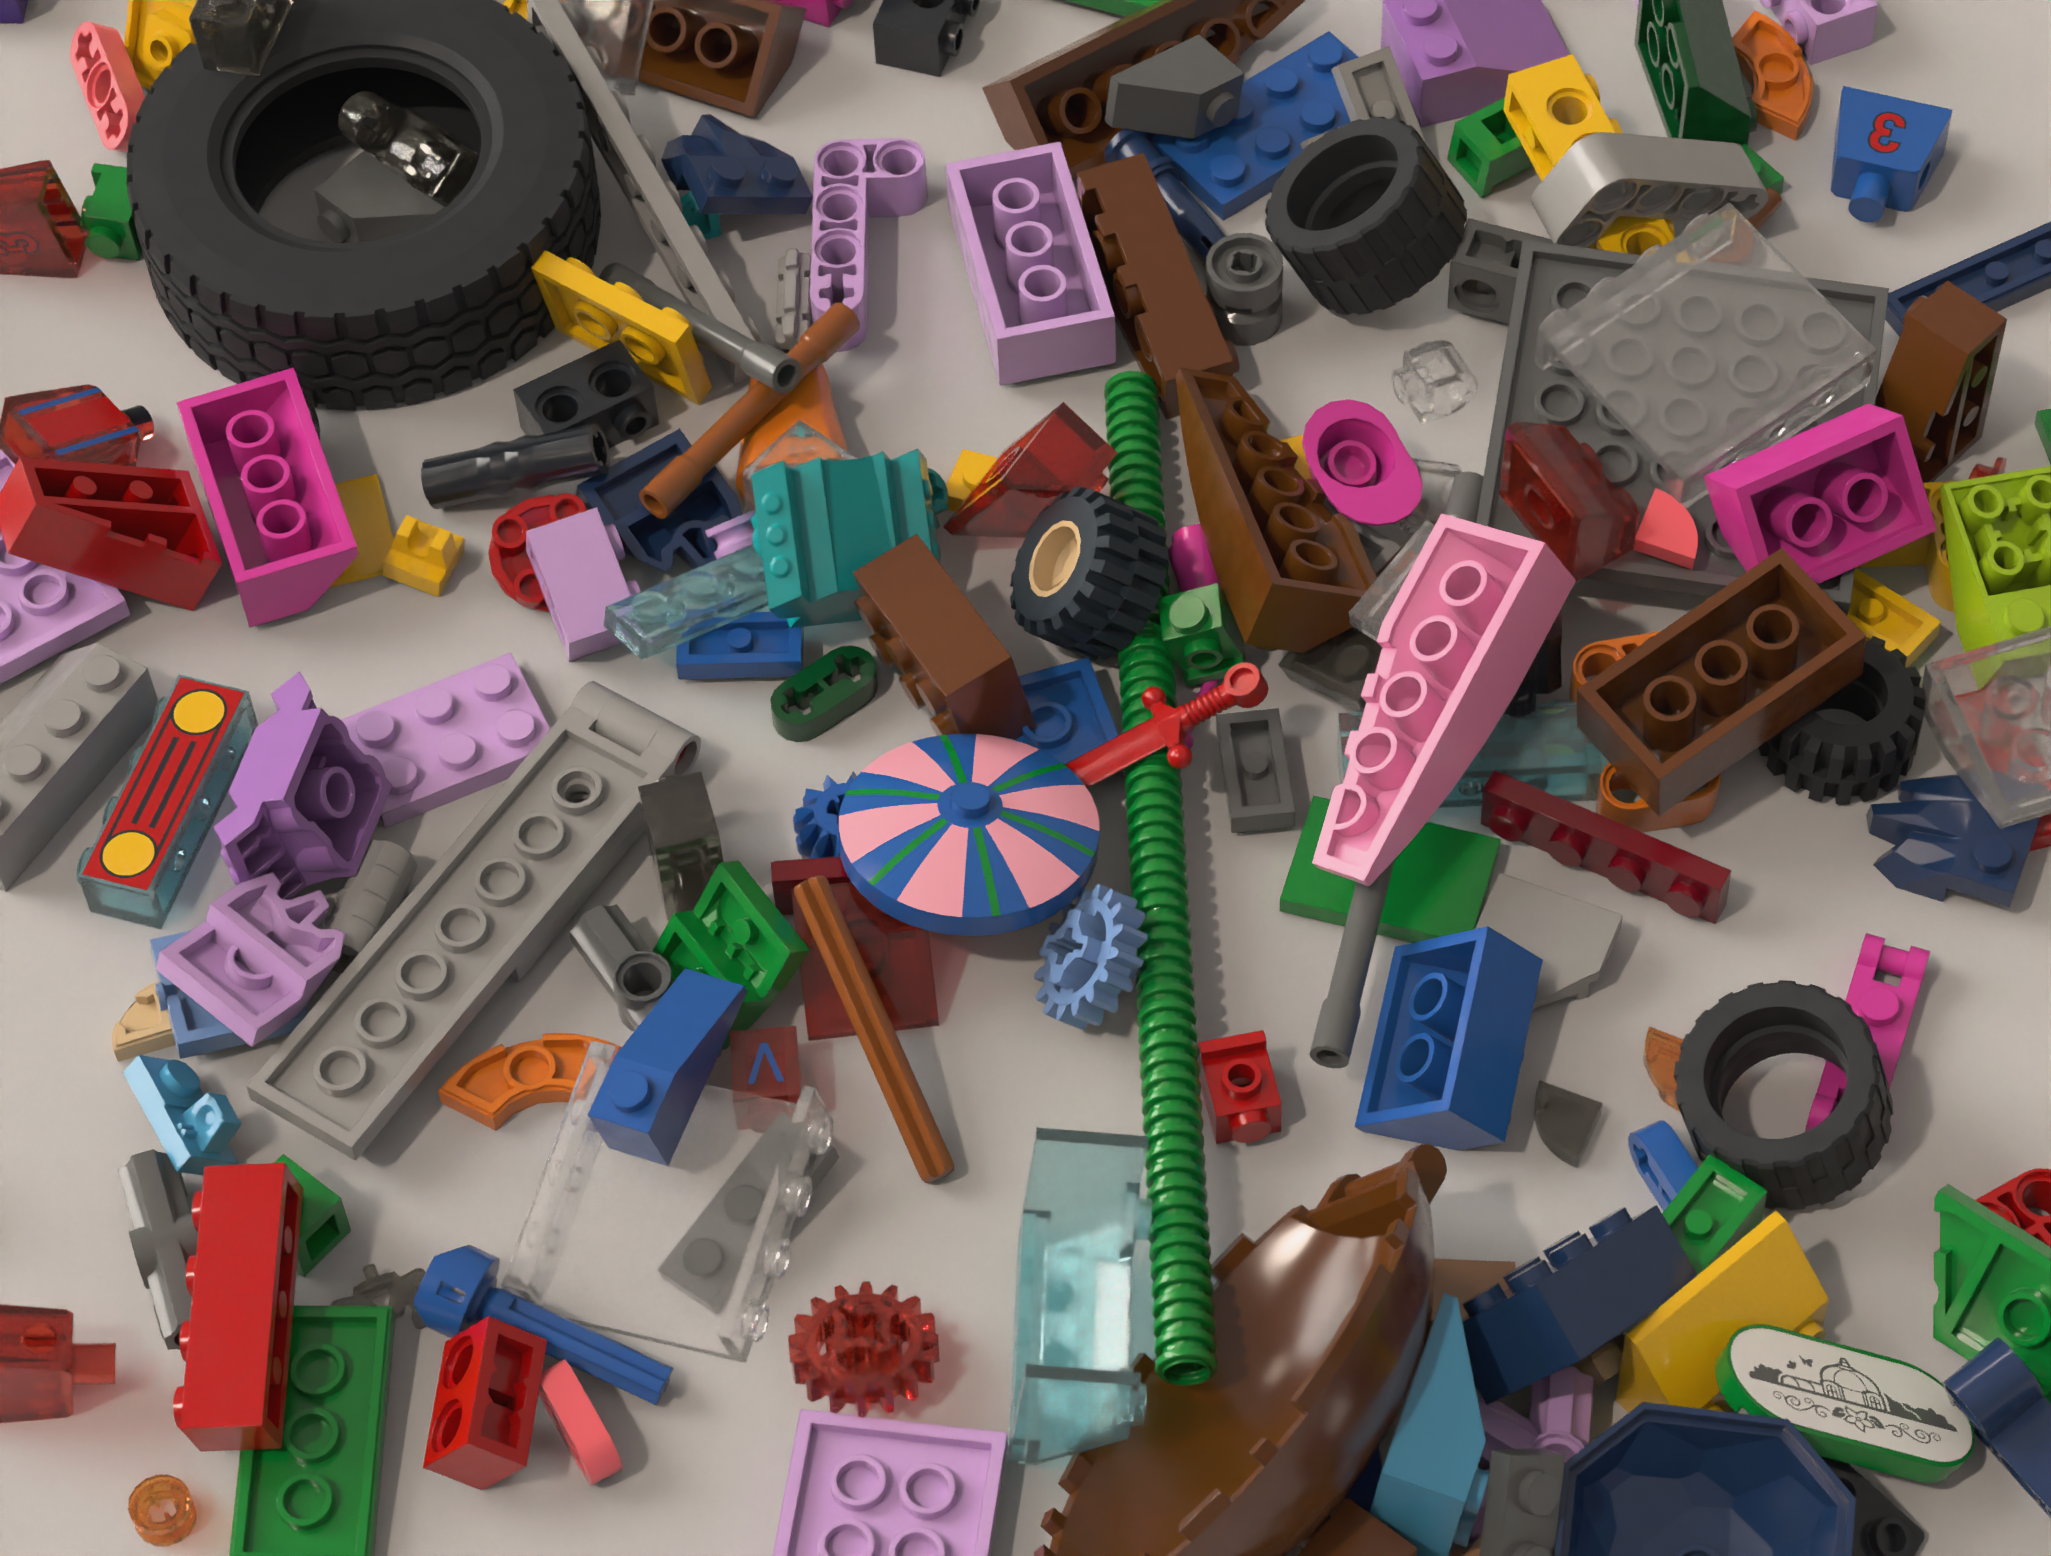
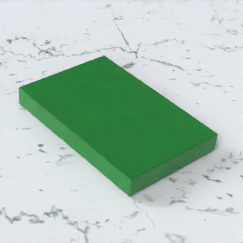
[1280,796,1501,943]

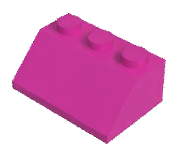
[1703,403,1937,584]

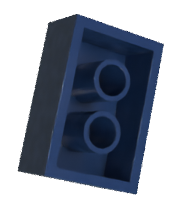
[1462,1205,1698,1405]

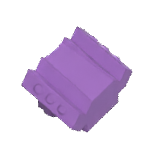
[214,671,393,900]

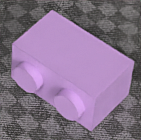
[526,507,647,662]

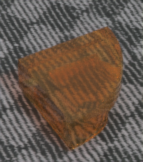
[1643,1027,1683,1112]

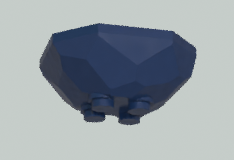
[1554,1402,1856,1556]

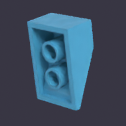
[1370,1293,1489,1556]

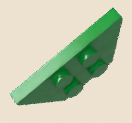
[1933,1184,2051,1403]

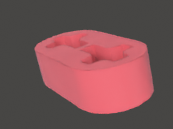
[539,1360,623,1485]

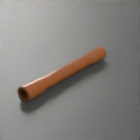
[639,303,860,519]

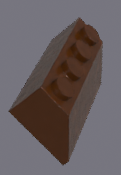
[563,0,807,117]

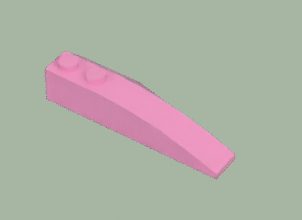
[1312,514,1576,887]

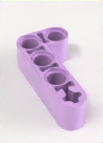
[810,138,928,352]

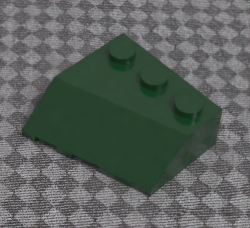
[1634,0,1757,146]

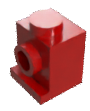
[1198,1030,1282,1144]

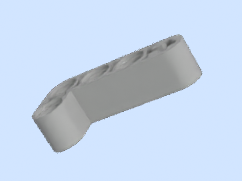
[1531,132,1769,248]

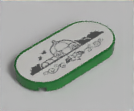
[1715,1324,1975,1483]

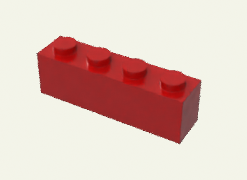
[173,1163,304,1452]

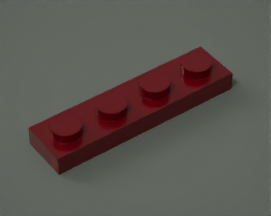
[1480,770,1731,925]

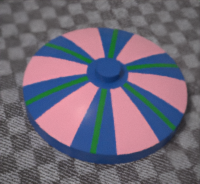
[838,734,1100,936]

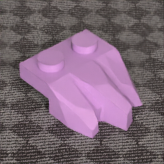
[156,872,346,1047]

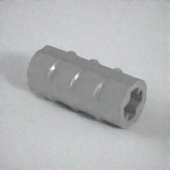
[324,839,418,974]

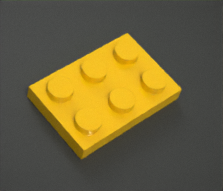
[531,250,712,405]

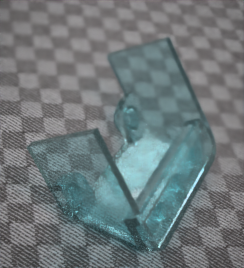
[1008,1127,1152,1465]

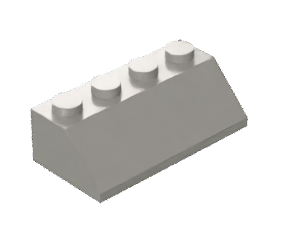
[0,643,162,892]

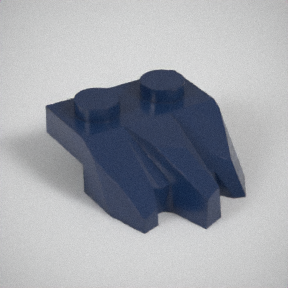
[661,114,813,214]
[576,428,743,577]
[1866,773,2048,908]

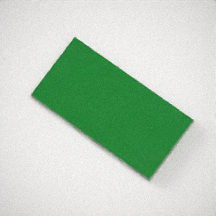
[229,1306,396,1556]

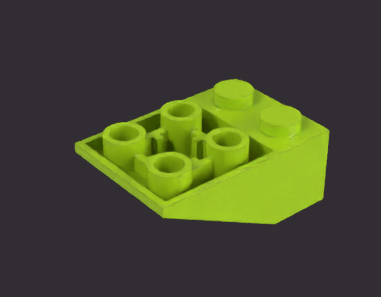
[1940,466,2051,684]

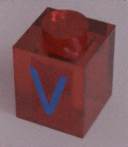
[730,1026,805,1136]

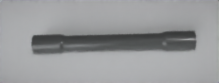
[599,263,802,393]

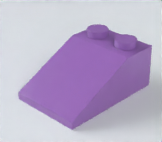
[1381,0,1570,128]

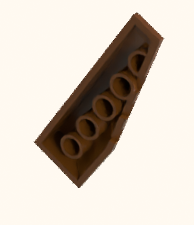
[982,0,1305,180]
[1175,367,1388,653]

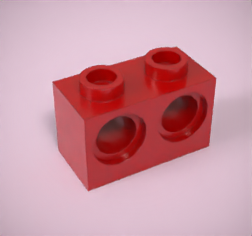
[423,1316,547,1490]

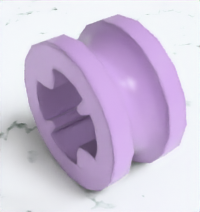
[705,510,756,559]

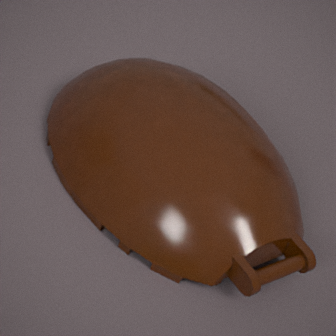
[1034,1144,1447,1556]

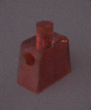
[0,1304,117,1423]

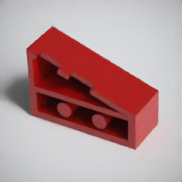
[0,457,222,611]

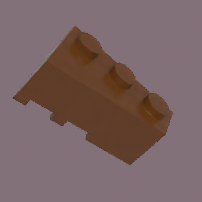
[1875,280,2007,483]

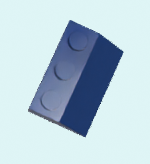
[1355,926,1543,1150]

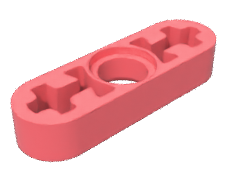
[70,22,145,153]

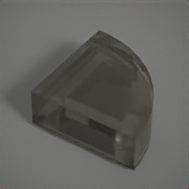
[1534,1081,1603,1168]

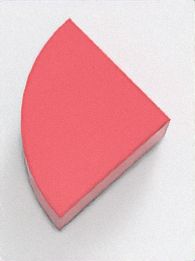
[1633,488,1698,570]

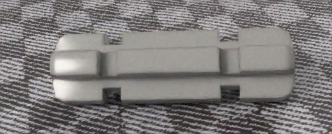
[775,248,812,350]

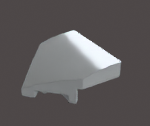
[1475,872,1623,1010]

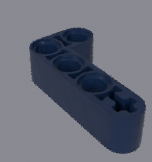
[1943,1337,2051,1519]

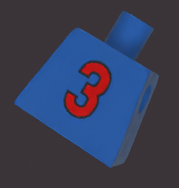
[1830,86,1953,222]

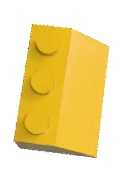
[1616,1211,1829,1413]

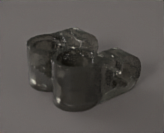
[338,91,480,207]

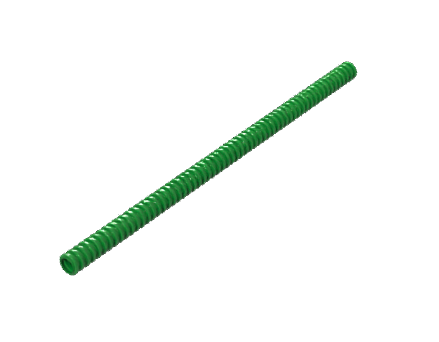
[1104,371,1218,1386]

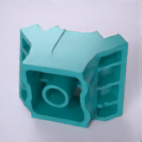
[750,448,941,628]

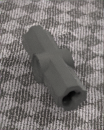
[569,904,722,1057]
[118,1149,198,1350]

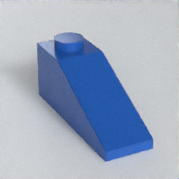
[588,968,748,1166]

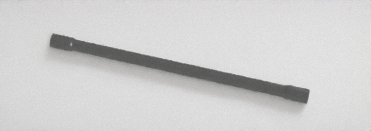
[1310,472,1484,1069]

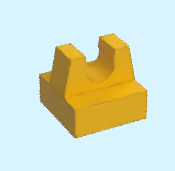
[383,515,465,597]

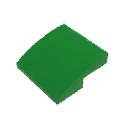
[652,861,810,1050]

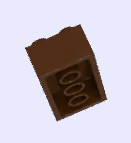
[1577,548,1866,816]

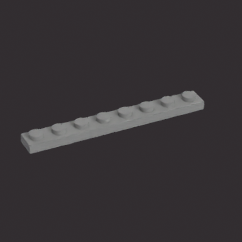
[527,0,761,385]

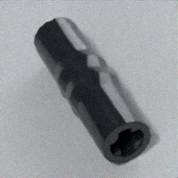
[421,423,610,509]

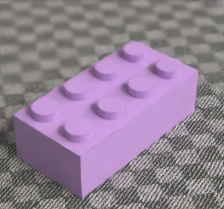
[946,142,1116,386]

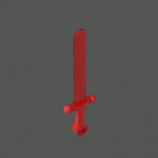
[1064,662,1269,788]

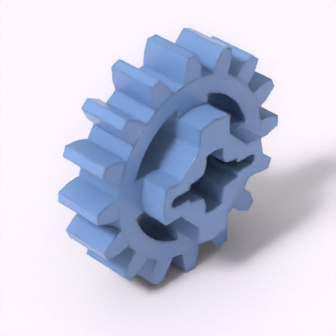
[1034,884,1147,1030]

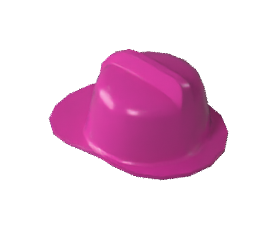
[1302,399,1423,526]

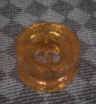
[128,1475,197,1546]

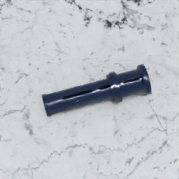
[1104,129,1227,269]

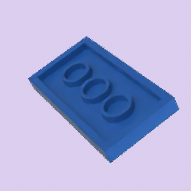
[1152,31,1358,221]

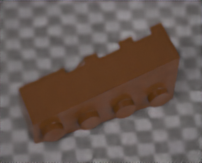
[1077,152,1240,420]

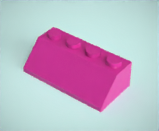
[176,368,359,628]

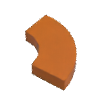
[1732,10,1813,141]
[438,1033,621,1131]

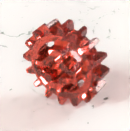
[788,1281,940,1417]

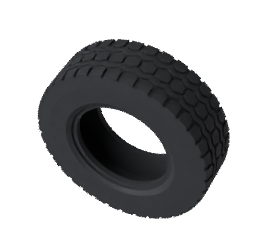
[127,0,601,410]

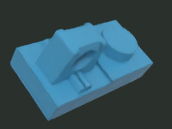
[123,1055,241,1176]

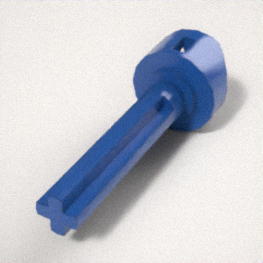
[413,1245,674,1405]

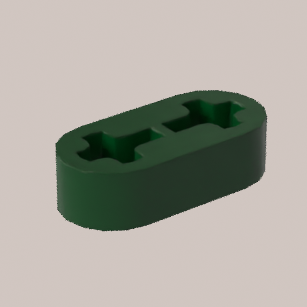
[770,645,878,742]

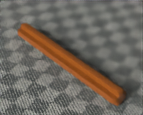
[794,875,955,1183]

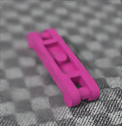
[1805,933,1931,1132]

